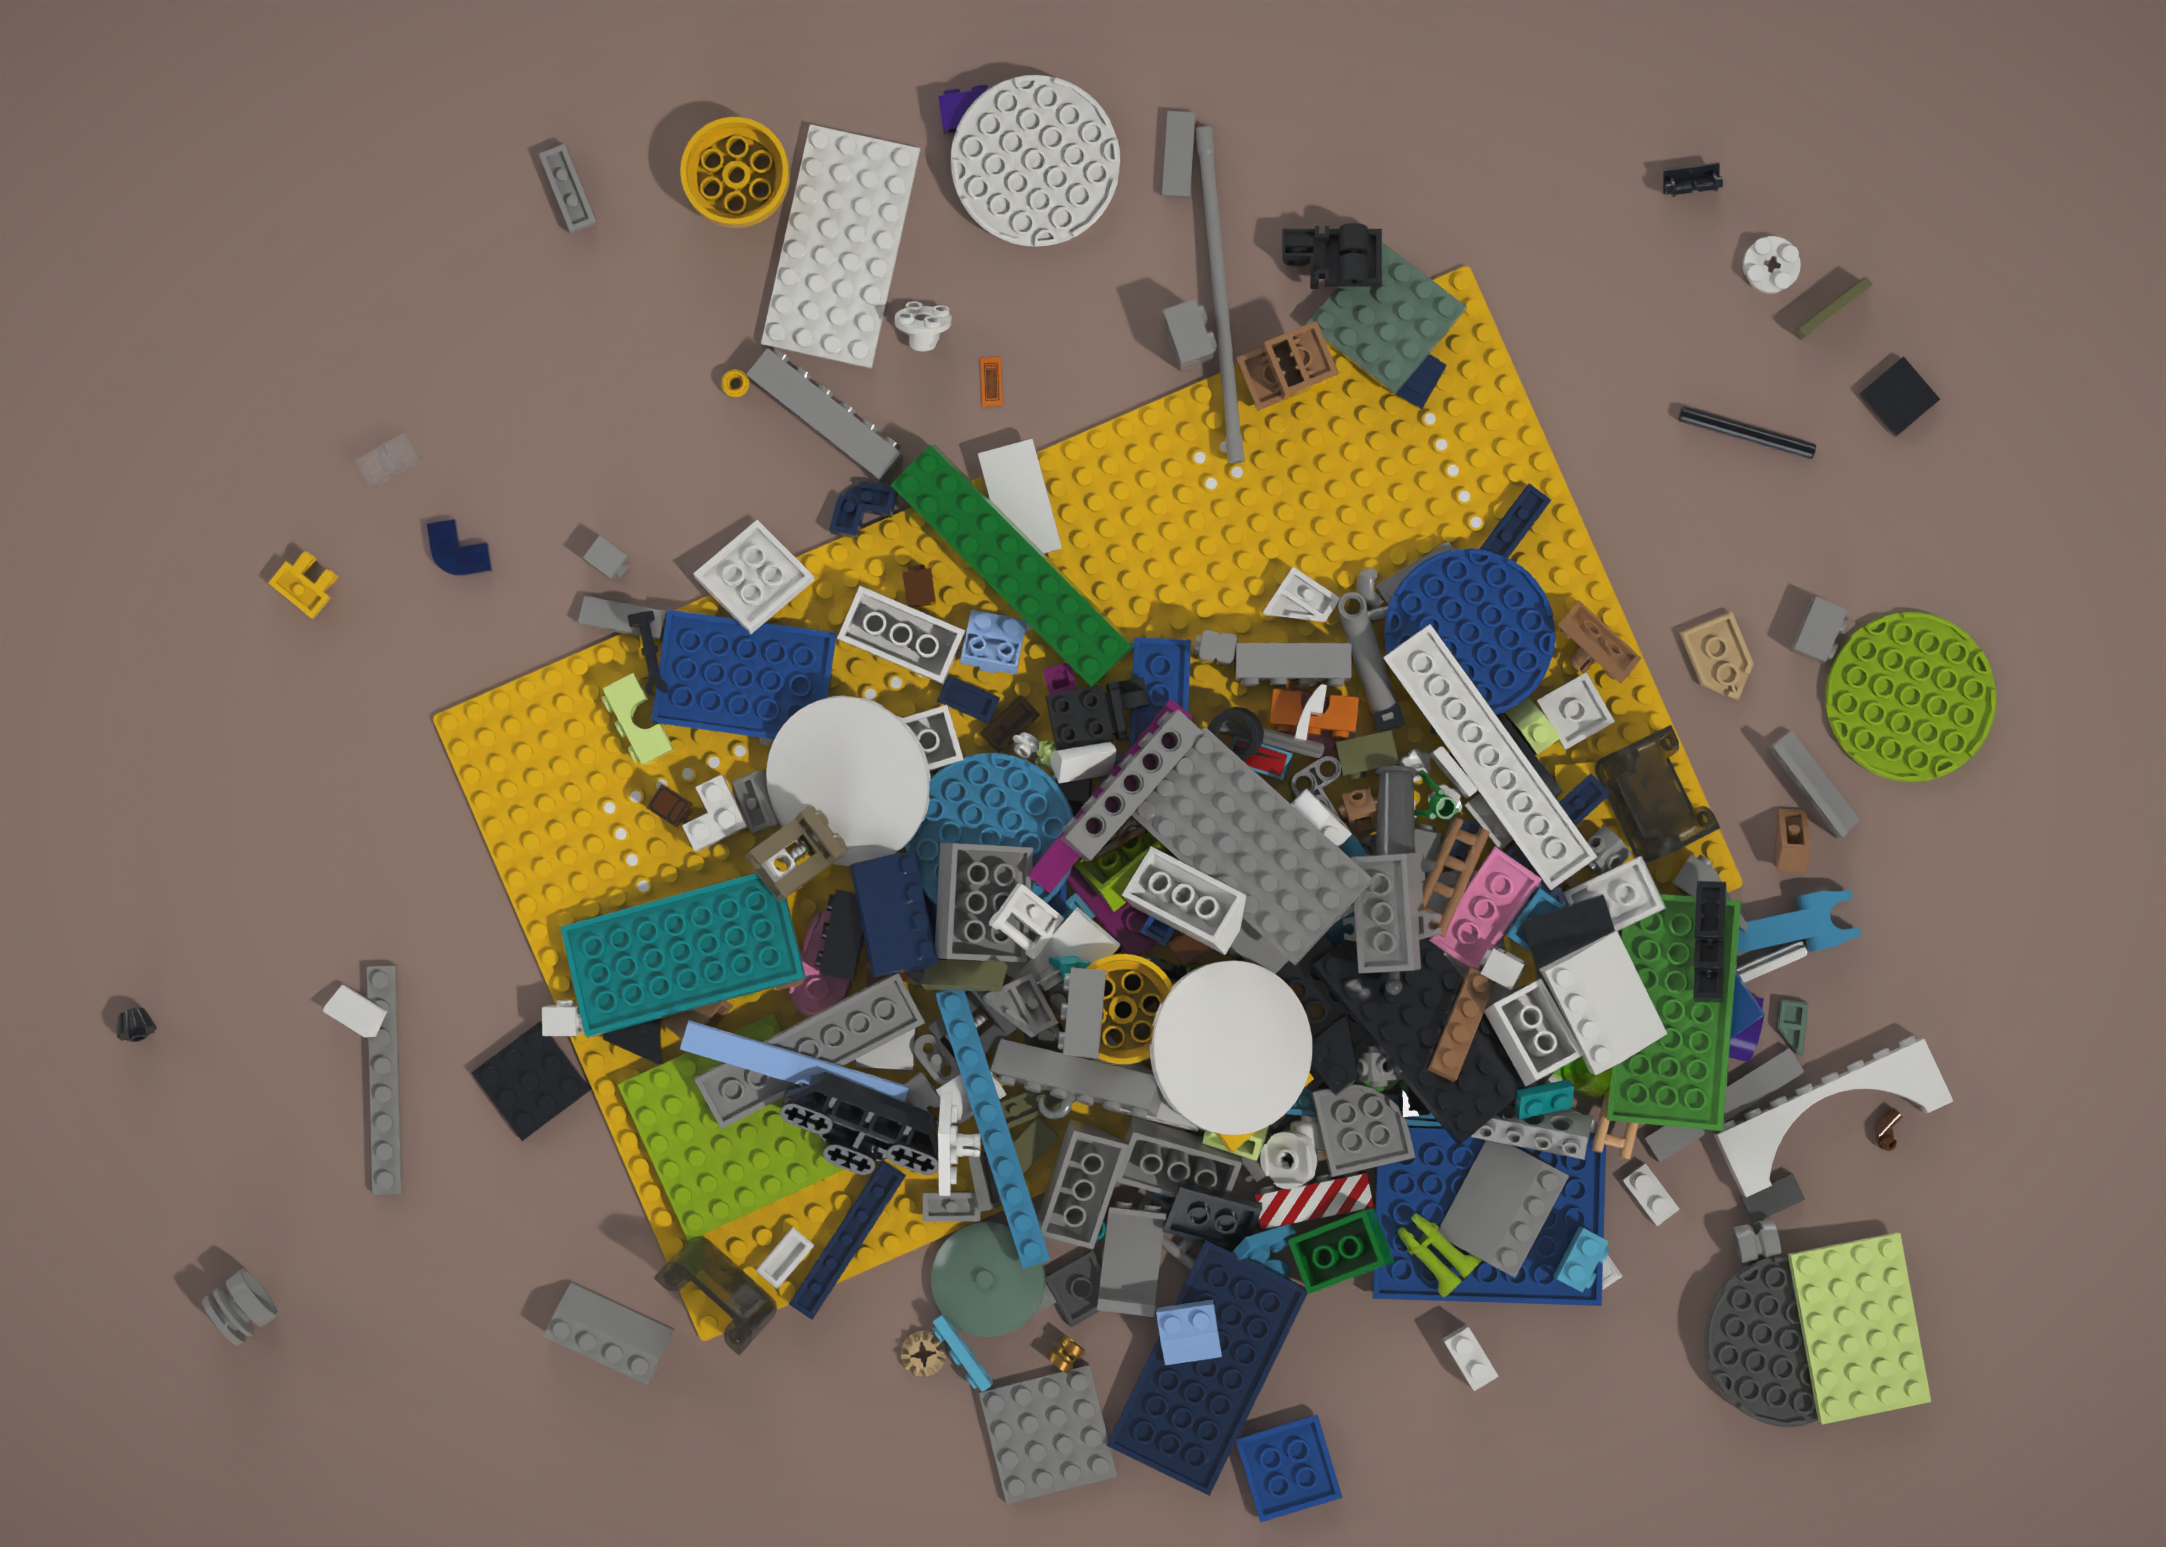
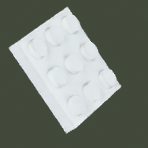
[693,520,814,634]

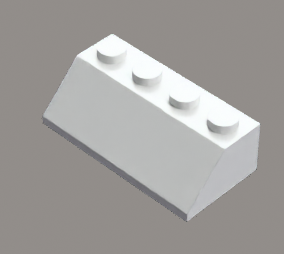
[1122,846,1246,955]

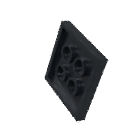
[471,1021,592,1141]

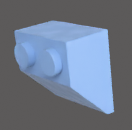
[1156,1300,1222,1365]

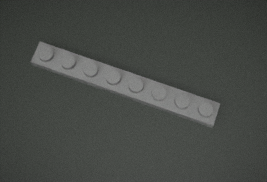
[367,966,403,1195]

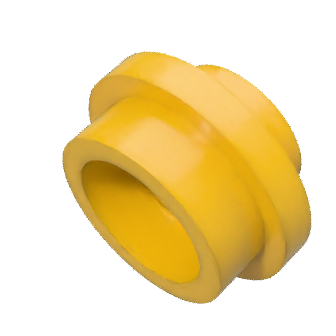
[721,369,750,398]

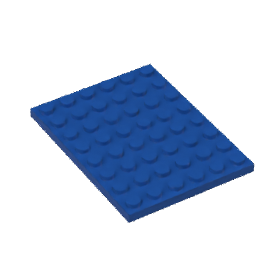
[1372,1127,1606,1306]

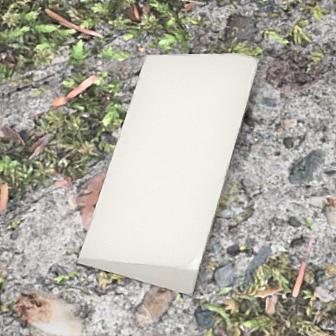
[323,985,387,1037]

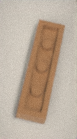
[1428,966,1496,1082]

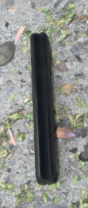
[1678,406,1816,459]

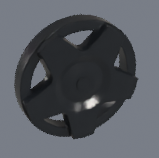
[1137,955,1187,980]

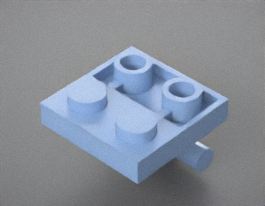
[960,609,1027,675]

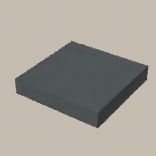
[1046,1249,1102,1327]

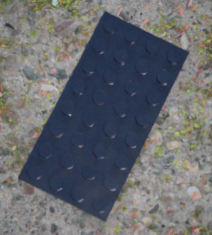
[1106,1240,1308,1496]

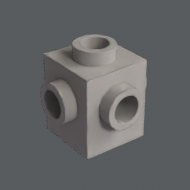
[1587,825,1632,874]
[1356,1046,1403,1087]

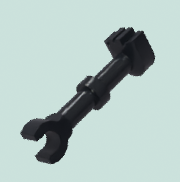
[627,611,668,696]

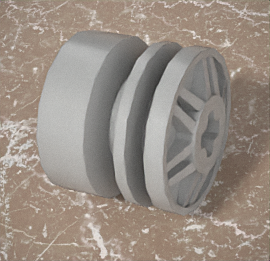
[202,1268,279,1346]

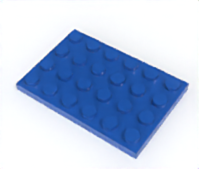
[651,609,837,740]

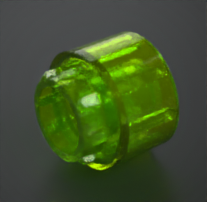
[1561,1056,1613,1098]

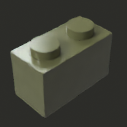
[1334,730,1399,781]

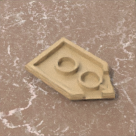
[1680,612,1754,701]

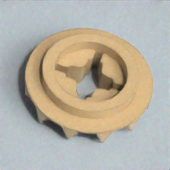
[901,1331,946,1377]

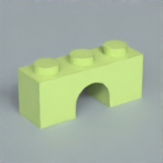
[601,673,675,766]

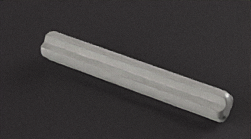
[1220,719,1325,759]

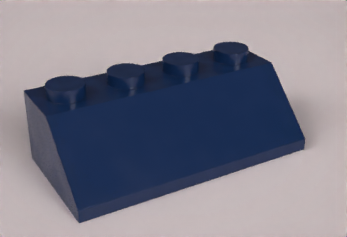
[850,852,938,977]

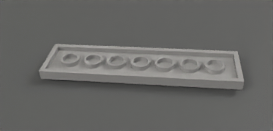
[694,973,925,1129]

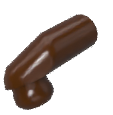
[1875,1108,1903,1151]

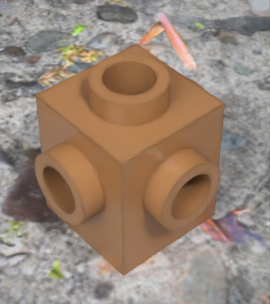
[1338,788,1378,836]

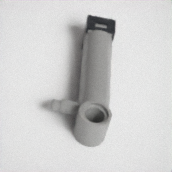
[1337,592,1405,733]

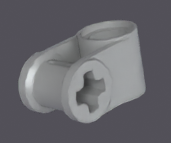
[904,1071,940,1125]

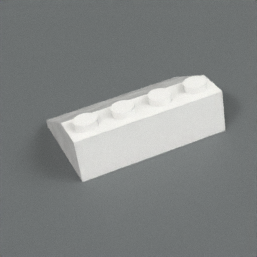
[1539,931,1667,1075]

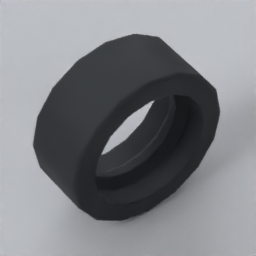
[1208,707,1264,761]

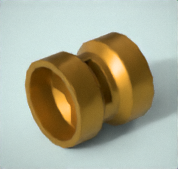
[1046,1334,1086,1374]

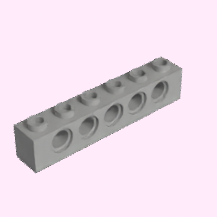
[1060,709,1204,862]

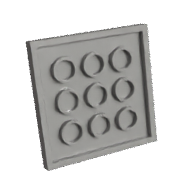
[979,1364,1117,1504]

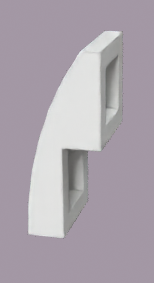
[1294,684,1327,742]

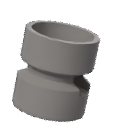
[1732,1218,1781,1263]

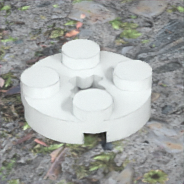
[1742,236,1801,294]
[1260,1130,1317,1189]

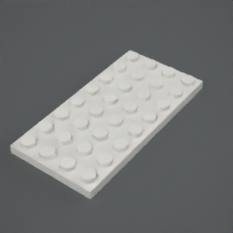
[761,124,921,369]

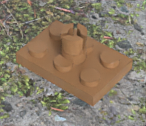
[1558,600,1641,684]

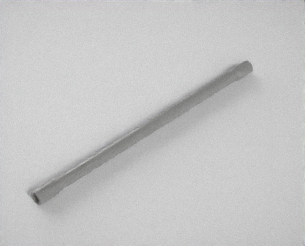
[1196,126,1245,464]

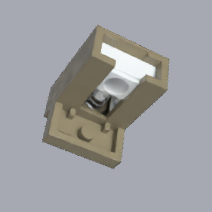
[745,806,848,903]

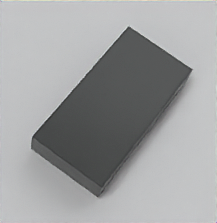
[1740,1173,1805,1223]

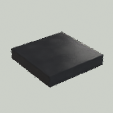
[1859,356,1940,437]

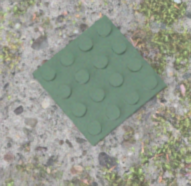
[1307,242,1467,395]

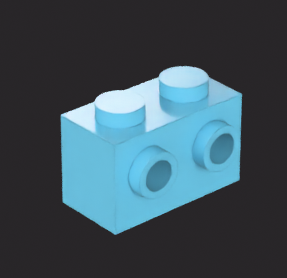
[1553,1226,1610,1293]

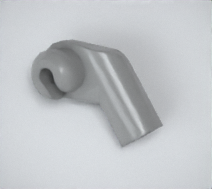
[1357,567,1384,609]

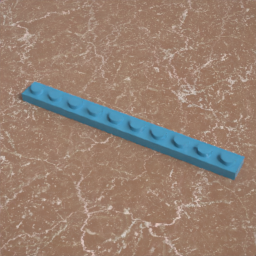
[935,990,1050,1269]

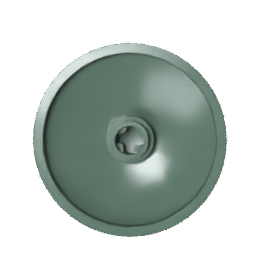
[931,1222,1046,1337]

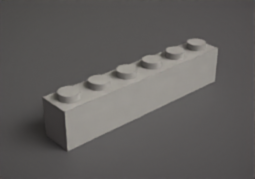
[746,348,902,482]
[990,1039,1163,1119]

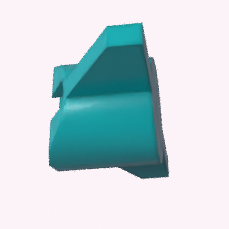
[1049,956,1091,980]

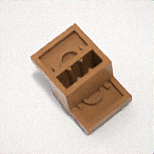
[1236,321,1339,411]

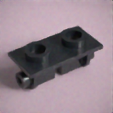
[1663,162,1723,197]

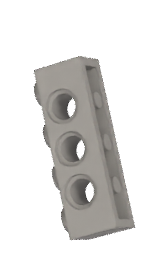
[1471,1101,1593,1159]

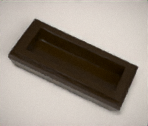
[980,695,1040,753]

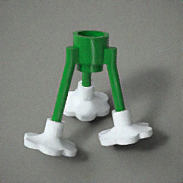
[1399,749,1463,820]

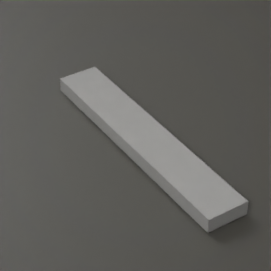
[1644,1048,1804,1162]

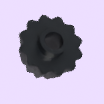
[117,1007,157,1042]

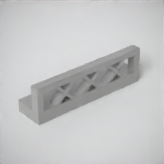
[1768,731,1861,838]

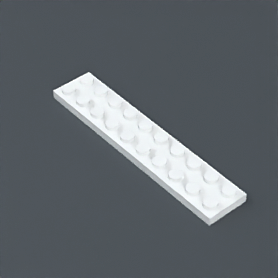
[1383,624,1597,890]

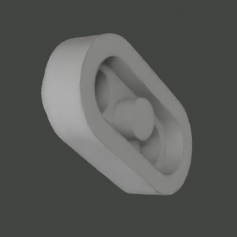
[914,1034,960,1085]

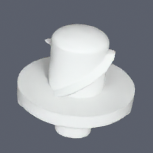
[895,301,951,352]

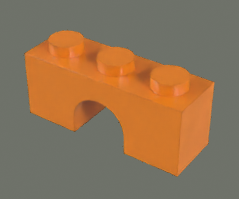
[1269,689,1359,738]

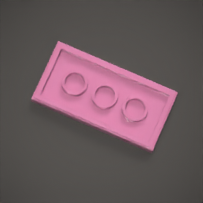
[1429,847,1542,970]

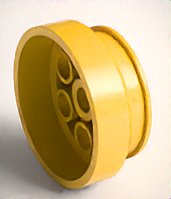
[680,117,790,228]
[1086,954,1173,1065]

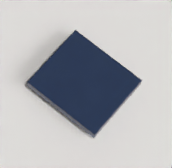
[1382,354,1447,410]

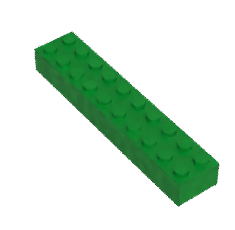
[891,444,1136,687]

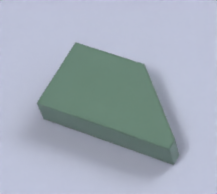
[1776,999,1809,1055]

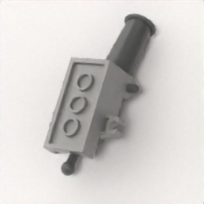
[1343,765,1442,995]

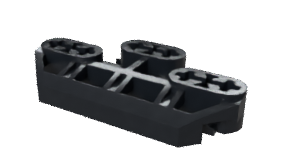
[780,1072,938,1175]

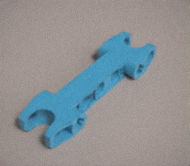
[1737,890,1861,953]

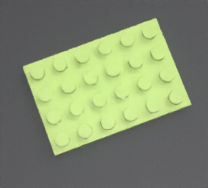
[1788,1232,1931,1425]

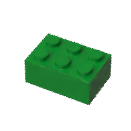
[1288,1208,1394,1294]

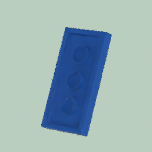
[1130,637,1191,749]

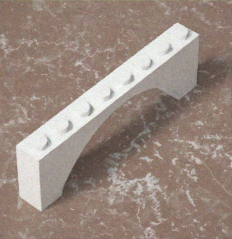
[1713,1036,1953,1197]

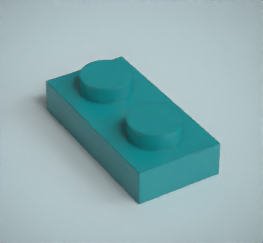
[1515,1079,1574,1120]

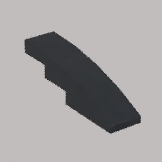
[1693,881,1726,1003]

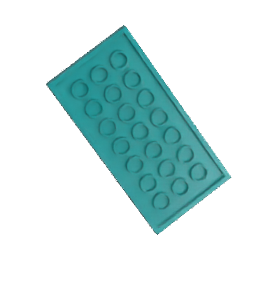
[560,867,806,1038]

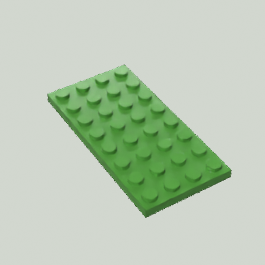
[1607,894,1741,1131]

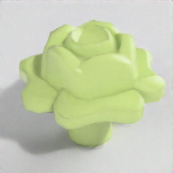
[1035,740,1056,772]

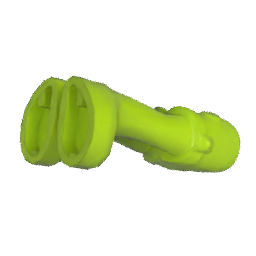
[1397,1213,1482,1298]

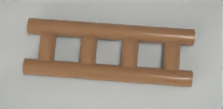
[1422,816,1490,937]

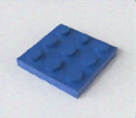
[1236,1414,1343,1522]

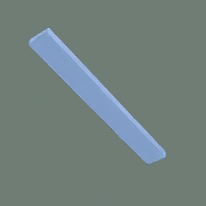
[680,1020,909,1102]

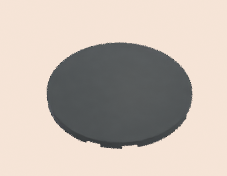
[1704,1254,1818,1427]

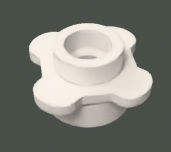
[1012,732,1039,760]

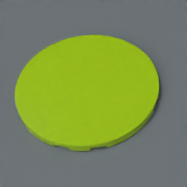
[1825,612,1997,782]

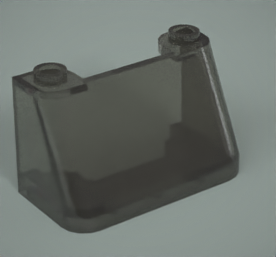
[1595,725,1720,863]
[654,1236,777,1356]

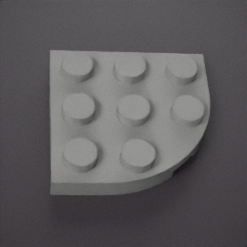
[1311,1085,1416,1177]

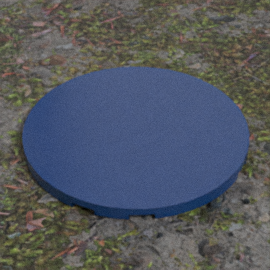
[1384,548,1556,715]

